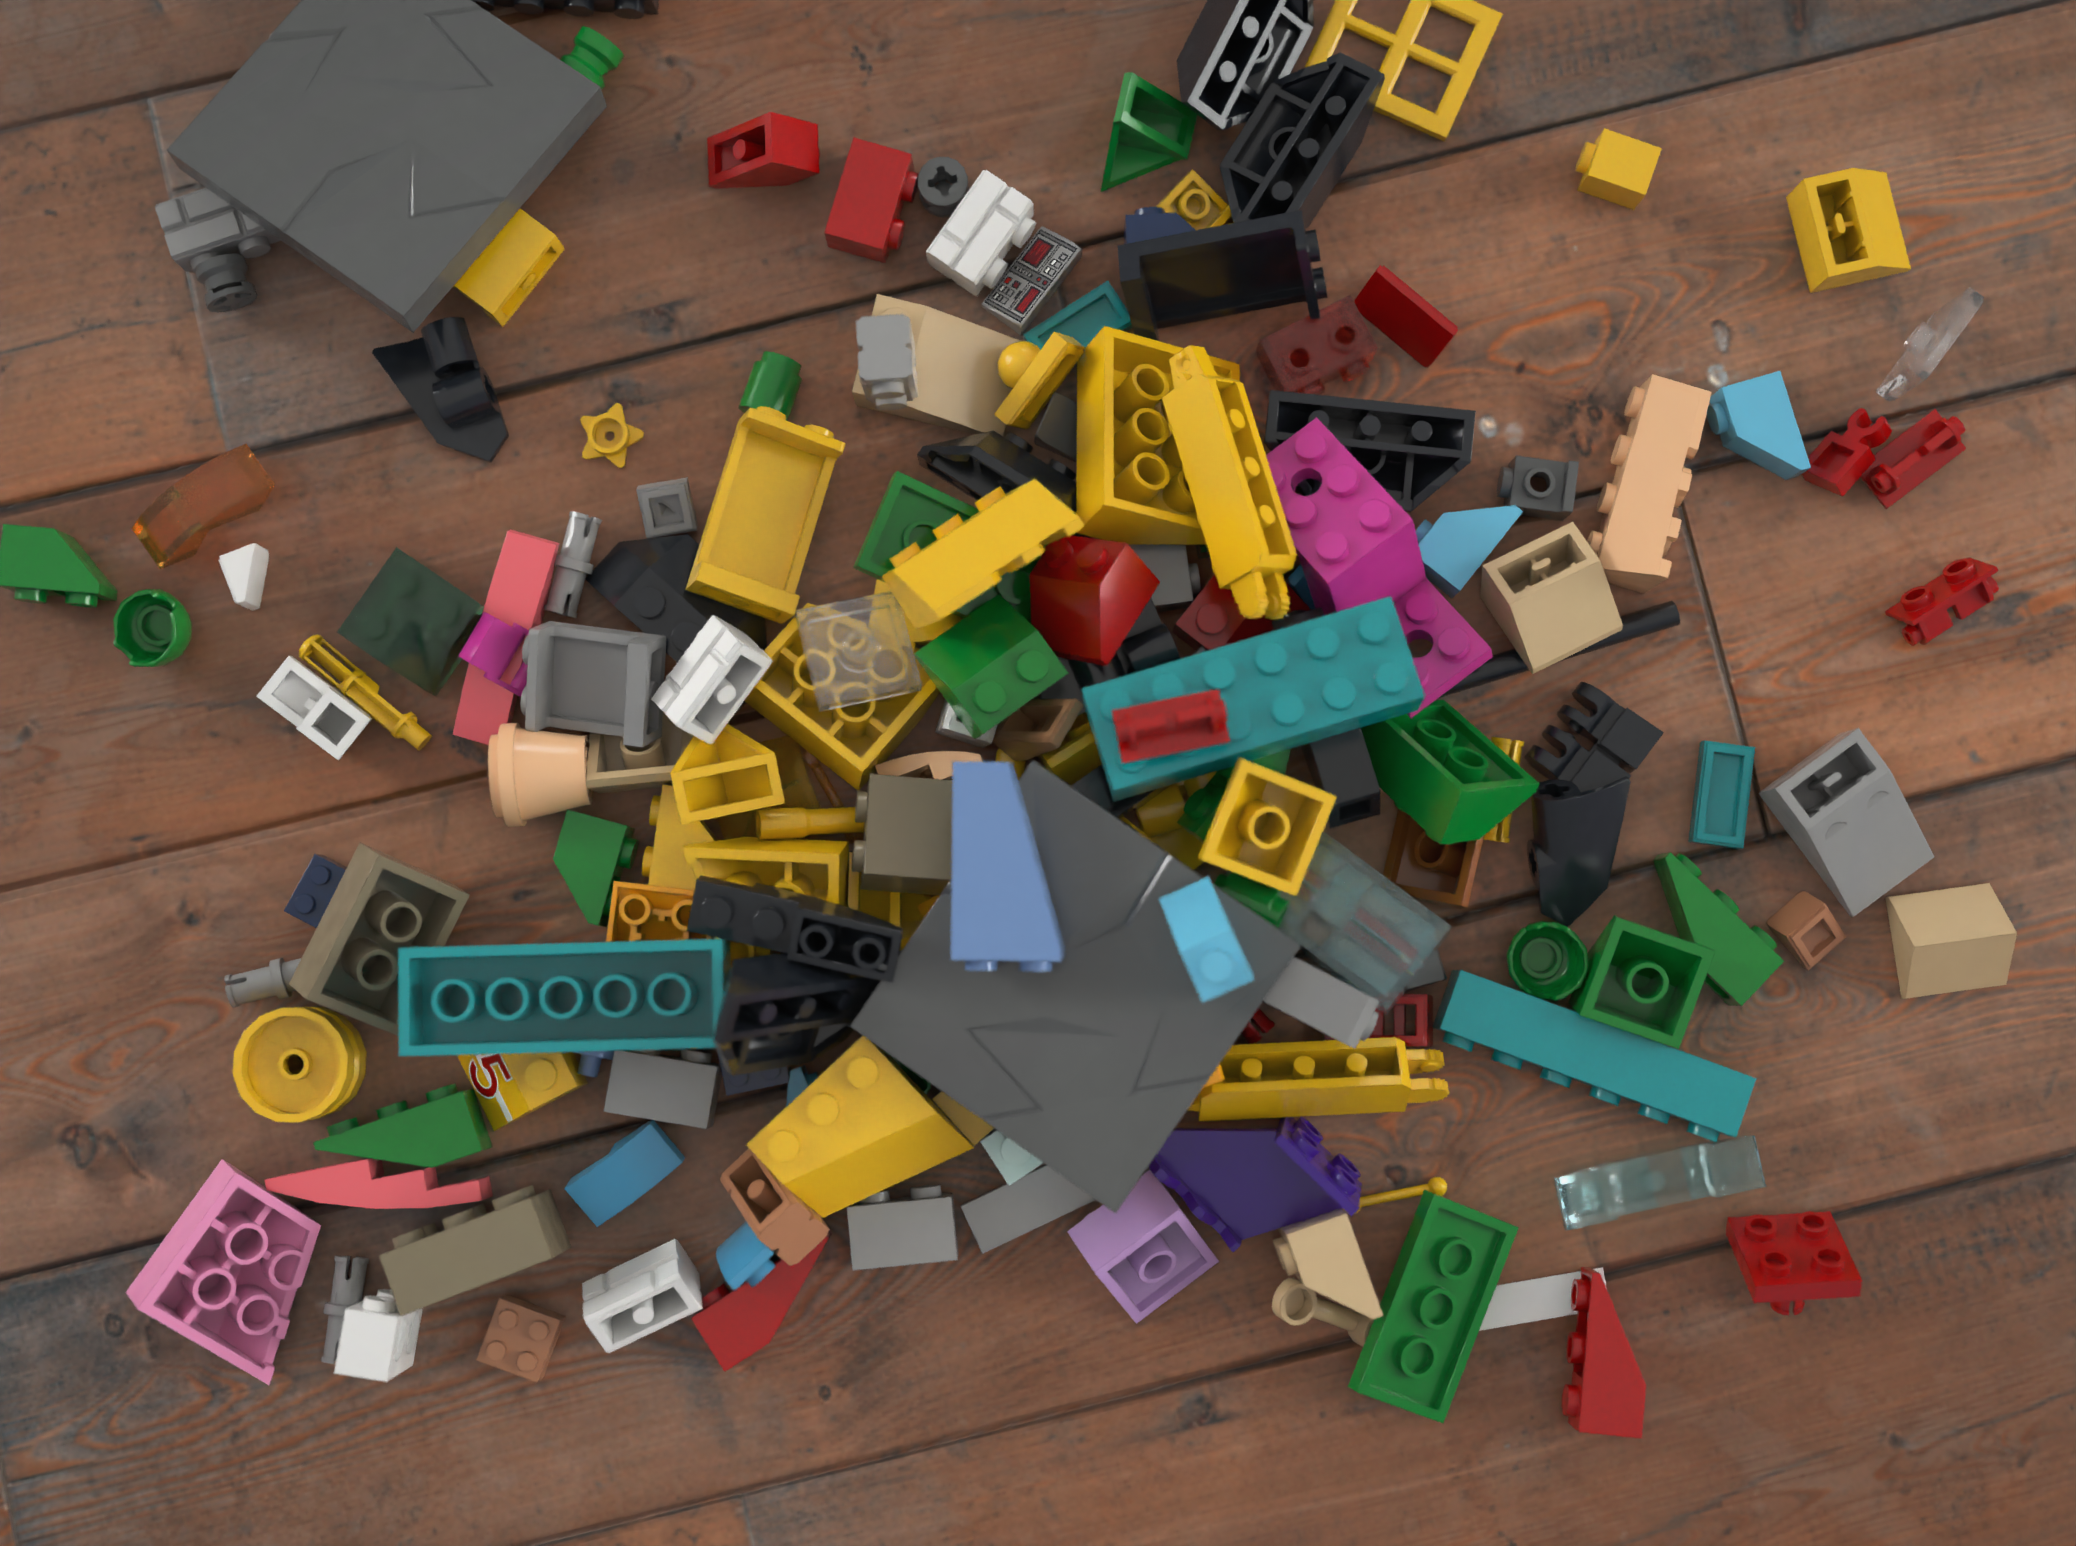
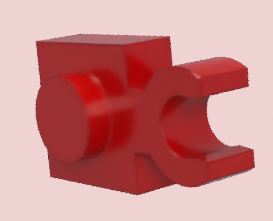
[1802,408,1892,497]

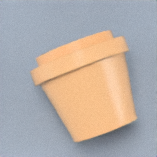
[488,723,593,827]

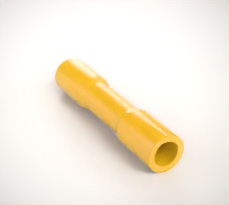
[755,807,864,840]

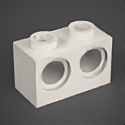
[334,1289,423,1382]

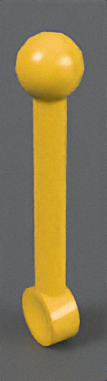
[1342,1177,1447,1215]

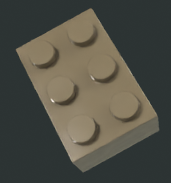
[289,843,470,1036]
[379,1185,571,1316]

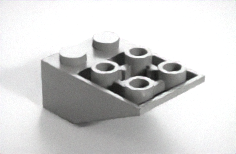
[1758,728,1935,917]

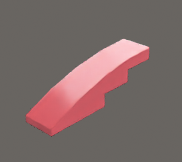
[452,529,559,745]
[264,1158,493,1209]

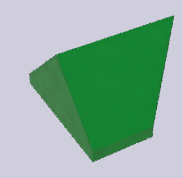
[1101,72,1197,192]

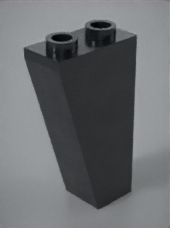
[1271,607,1381,829]

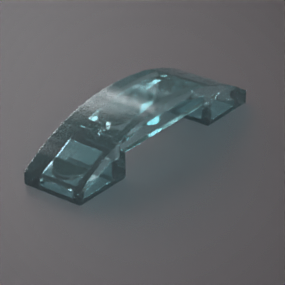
[1554,1135,1766,1230]

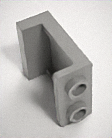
[520,621,666,748]

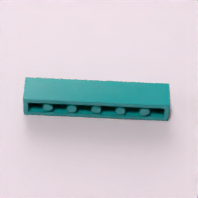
[1433,970,1757,1142]

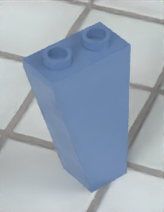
[951,762,1065,972]

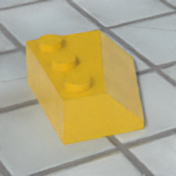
[882,479,1085,629]
[744,602,940,791]
[682,837,849,967]
[746,1036,975,1218]

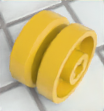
[233,1007,367,1123]

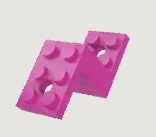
[1266,417,1493,719]

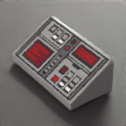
[981,226,1082,336]

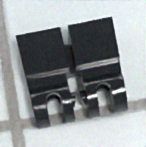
[1524,682,1664,792]

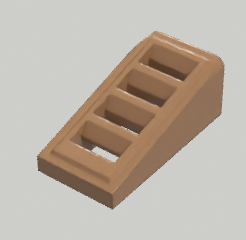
[992,699,1084,761]

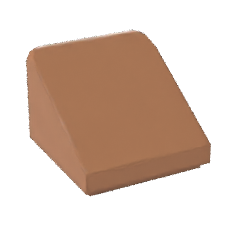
[1767,891,1846,971]

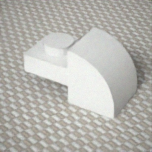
[256,656,372,760]

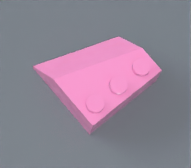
[126,1159,321,1385]

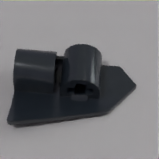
[372,317,509,462]
[1040,598,1181,716]
[1527,776,1631,927]

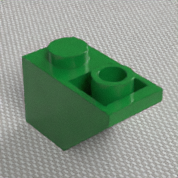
[0,524,118,608]
[553,809,639,927]

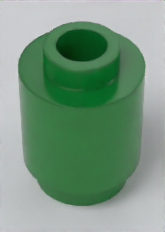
[738,351,802,421]
[1214,872,1290,928]

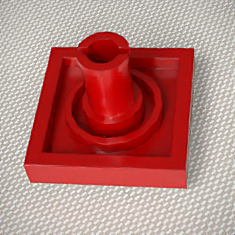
[1726,1211,1862,1316]

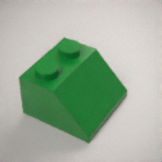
[913,594,1068,739]
[1568,916,1716,1049]

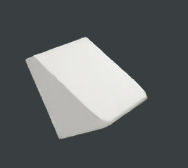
[218,543,269,611]

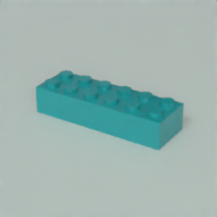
[1082,596,1425,802]
[398,939,731,1056]

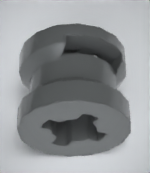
[918,157,969,217]
[195,254,257,312]

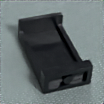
[1117,210,1328,341]

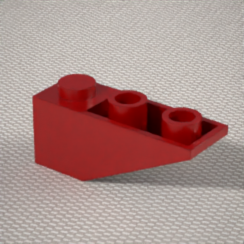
[691,1227,832,1372]
[1562,1267,1646,1439]

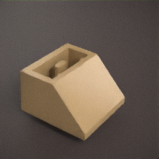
[1480,522,1623,674]

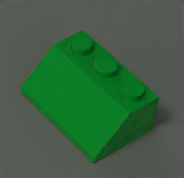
[1361,699,1539,845]

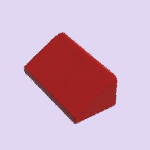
[1352,265,1458,368]

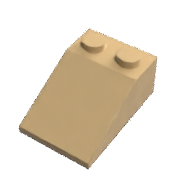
[852,294,1021,437]

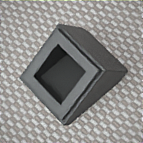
[1034,392,1077,462]

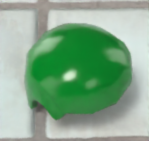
[113,589,192,667]
[1506,921,1589,1001]

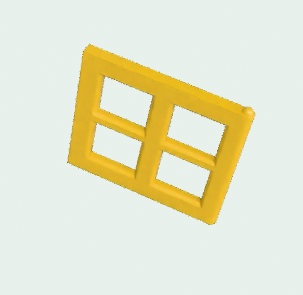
[1304,0,1503,142]

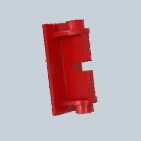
[1861,409,1967,509]
[1885,557,1999,646]
[1111,689,1230,764]

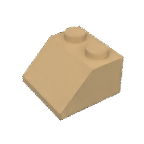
[1272,1209,1383,1319]

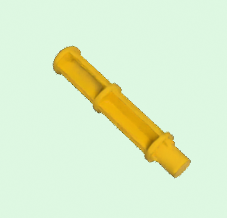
[299,634,432,751]

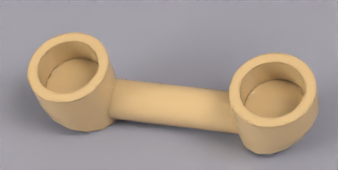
[1272,1278,1374,1347]

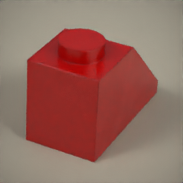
[707,112,820,189]

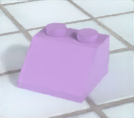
[1067,1170,1219,1324]

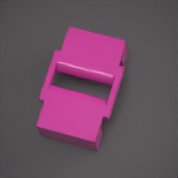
[459,612,529,697]

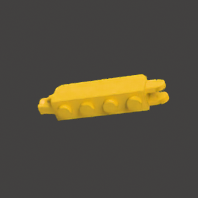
[1162,345,1297,620]
[1187,1037,1449,1121]

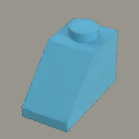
[1707,371,1811,480]
[1416,505,1523,598]
[1159,876,1254,1003]

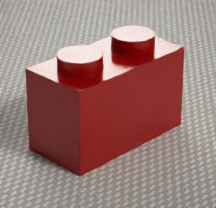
[824,137,919,264]

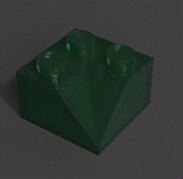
[337,547,484,696]

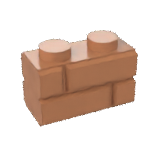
[720,1148,829,1266]

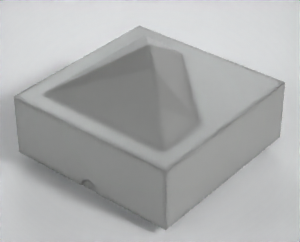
[636,477,698,539]

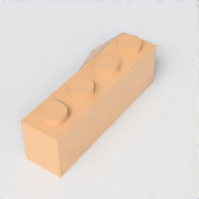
[1587,374,1712,594]

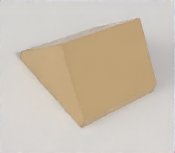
[586,711,693,793]
[1885,883,2017,999]

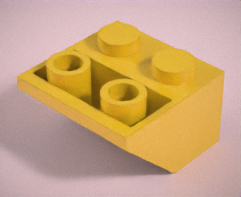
[1786,168,1911,293]

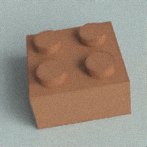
[476,1294,566,1383]

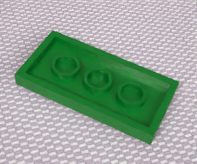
[853,471,1046,623]
[1348,1190,1519,1423]

